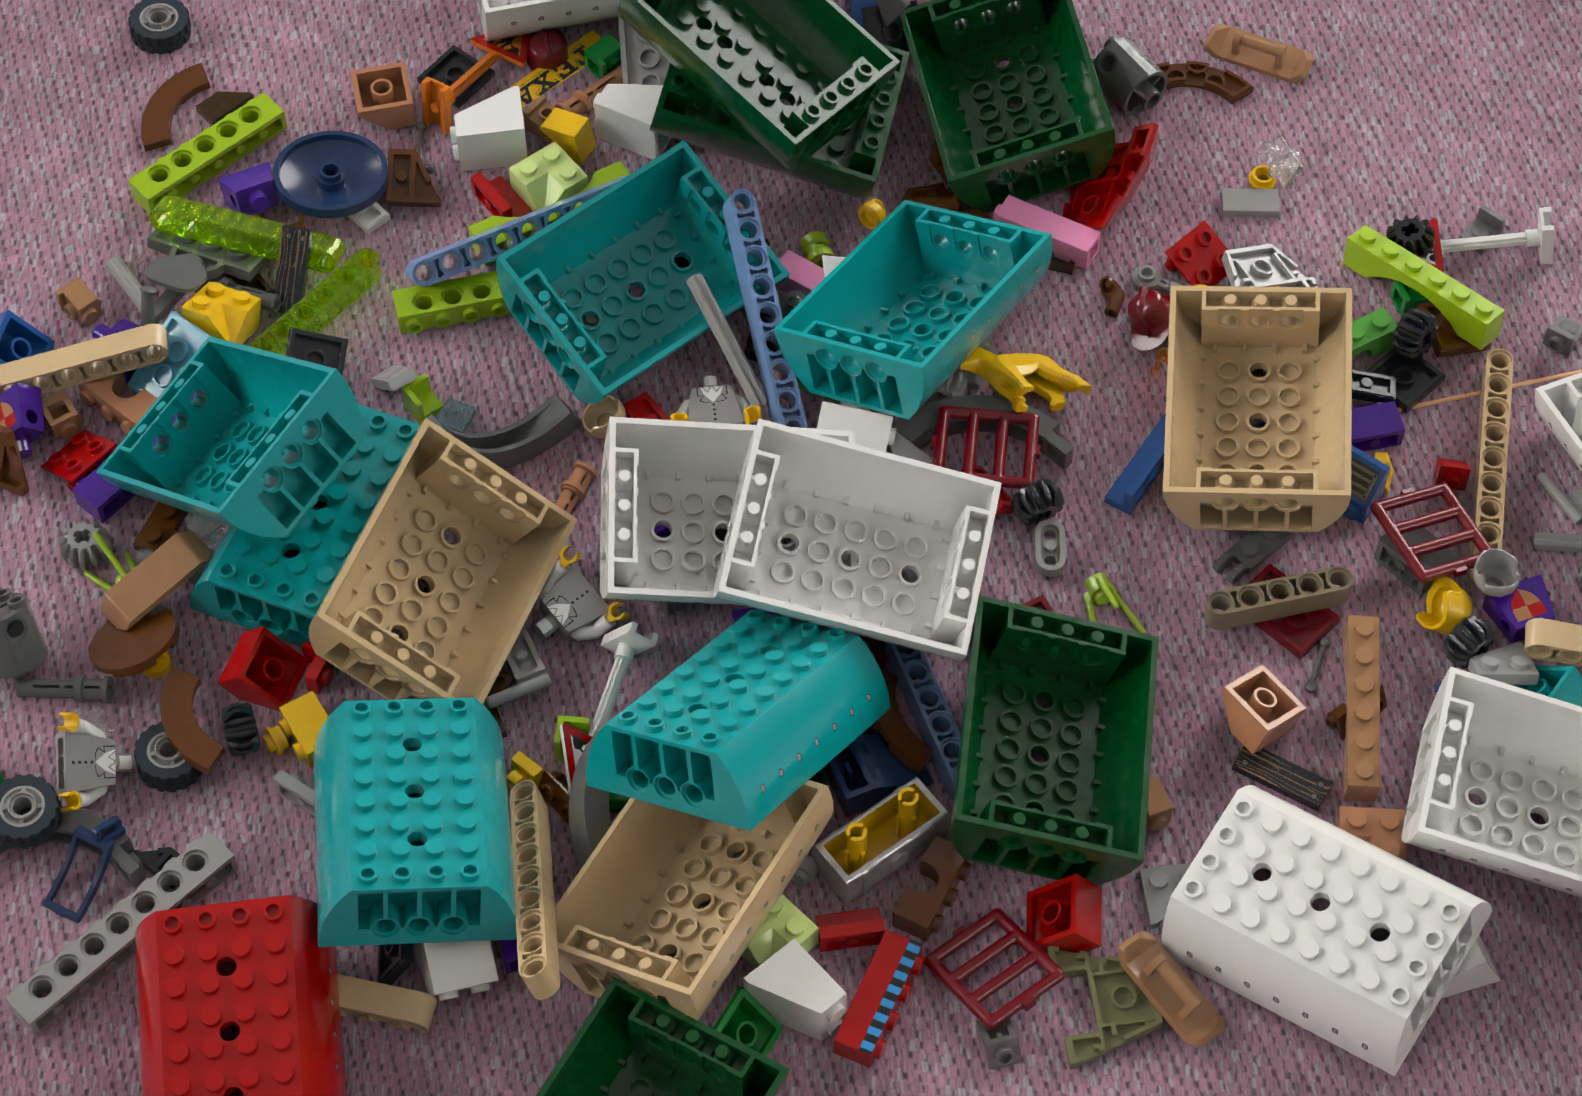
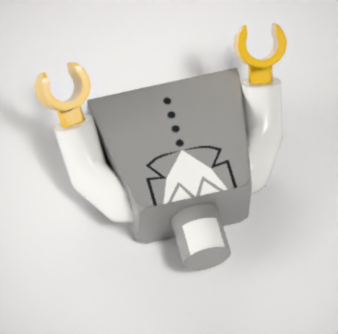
[670,376,762,425]
[533,544,630,641]
[56,712,132,812]

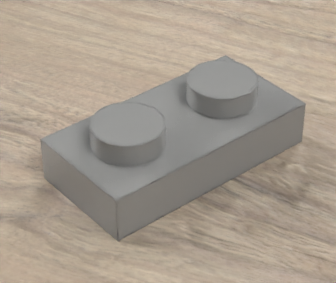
[273,769,315,816]

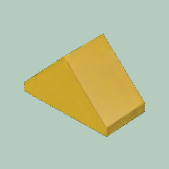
[539,107,597,166]

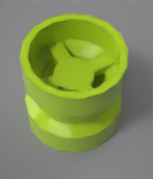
[800,231,835,268]

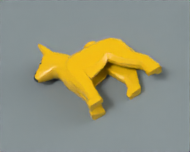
[958,346,1092,412]

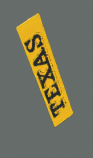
[508,30,601,108]

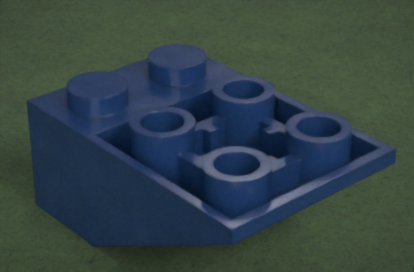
[826,733,934,817]

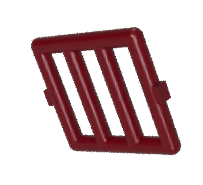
[931,405,1041,489]
[1370,483,1492,583]
[925,908,1065,1030]

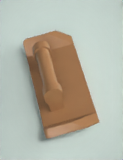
[1204,24,1315,84]
[100,530,211,631]
[1117,930,1226,1047]

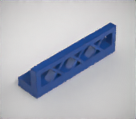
[1104,413,1166,515]

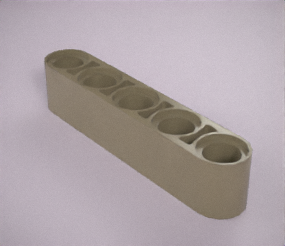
[1204,566,1354,630]

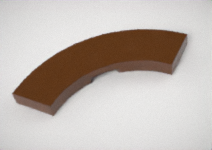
[1156,61,1254,105]
[141,63,211,152]
[872,665,932,774]
[160,666,225,775]

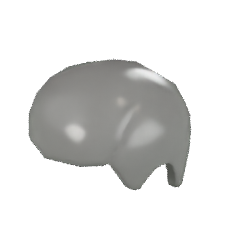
[1473,548,1521,597]

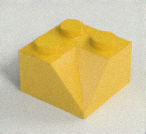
[181,281,261,344]

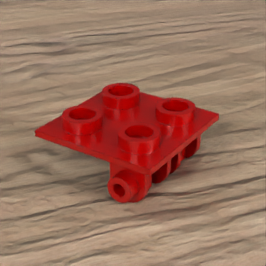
[1164,220,1228,286]
[40,429,118,493]

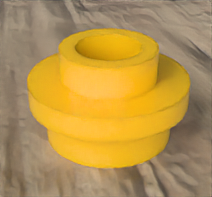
[1248,165,1277,189]
[262,725,289,756]

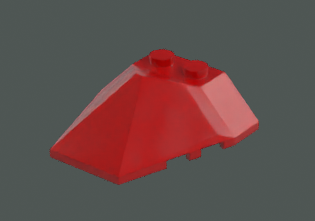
[1063,123,1159,230]

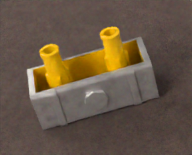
[813,777,950,904]

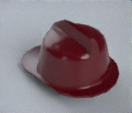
[527,29,568,71]
[1128,286,1170,351]

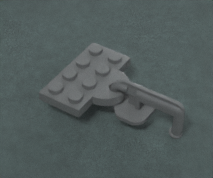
[140,210,277,326]

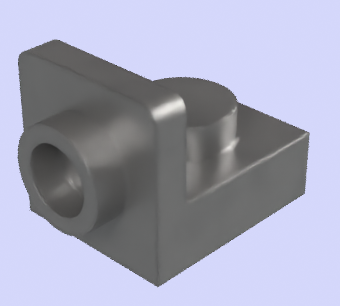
[1459,205,1506,255]
[1542,314,1582,357]
[975,1018,1021,1070]

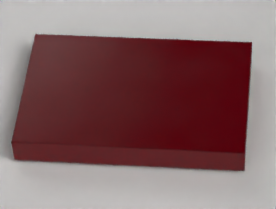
[1245,563,1341,660]

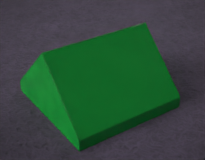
[713,987,784,1057]

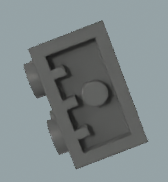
[1374,528,1460,596]

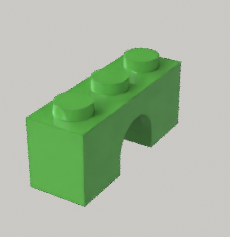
[1352,307,1397,359]

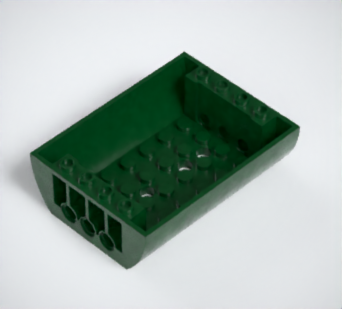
[618,0,900,172]
[649,24,910,201]

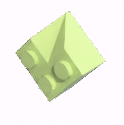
[509,141,588,212]
[741,894,819,969]

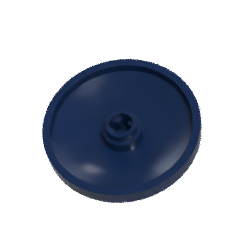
[273,131,388,218]

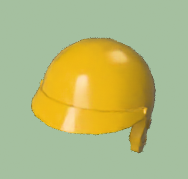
[1416,577,1473,635]

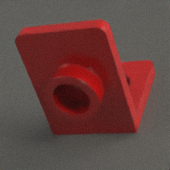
[1435,458,1471,491]

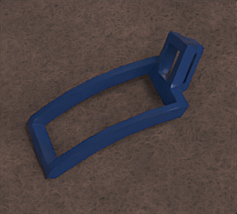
[43,815,126,923]

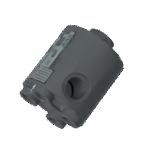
[1092,36,1168,116]
[0,588,49,679]

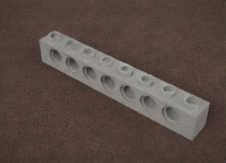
[5,831,239,1037]

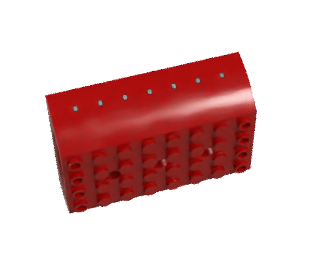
[135,895,347,1096]

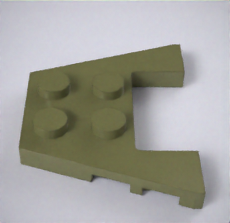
[1046,946,1163,1069]

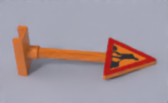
[421,33,531,136]

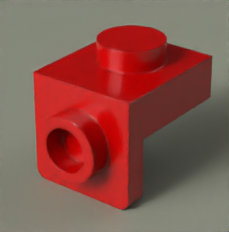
[302,641,335,695]

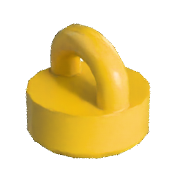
[858,198,886,230]
[142,651,172,679]

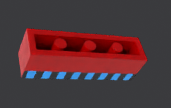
[833,929,926,1068]

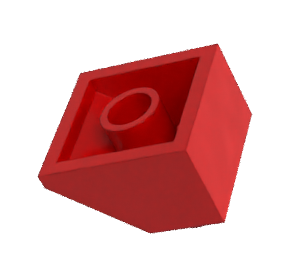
[217,626,309,711]
[1026,874,1102,953]

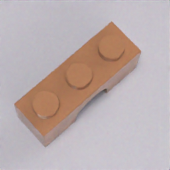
[78,373,157,434]

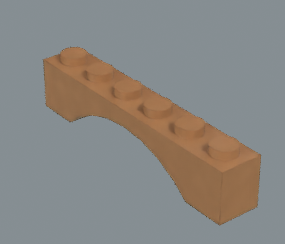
[1343,615,1380,802]

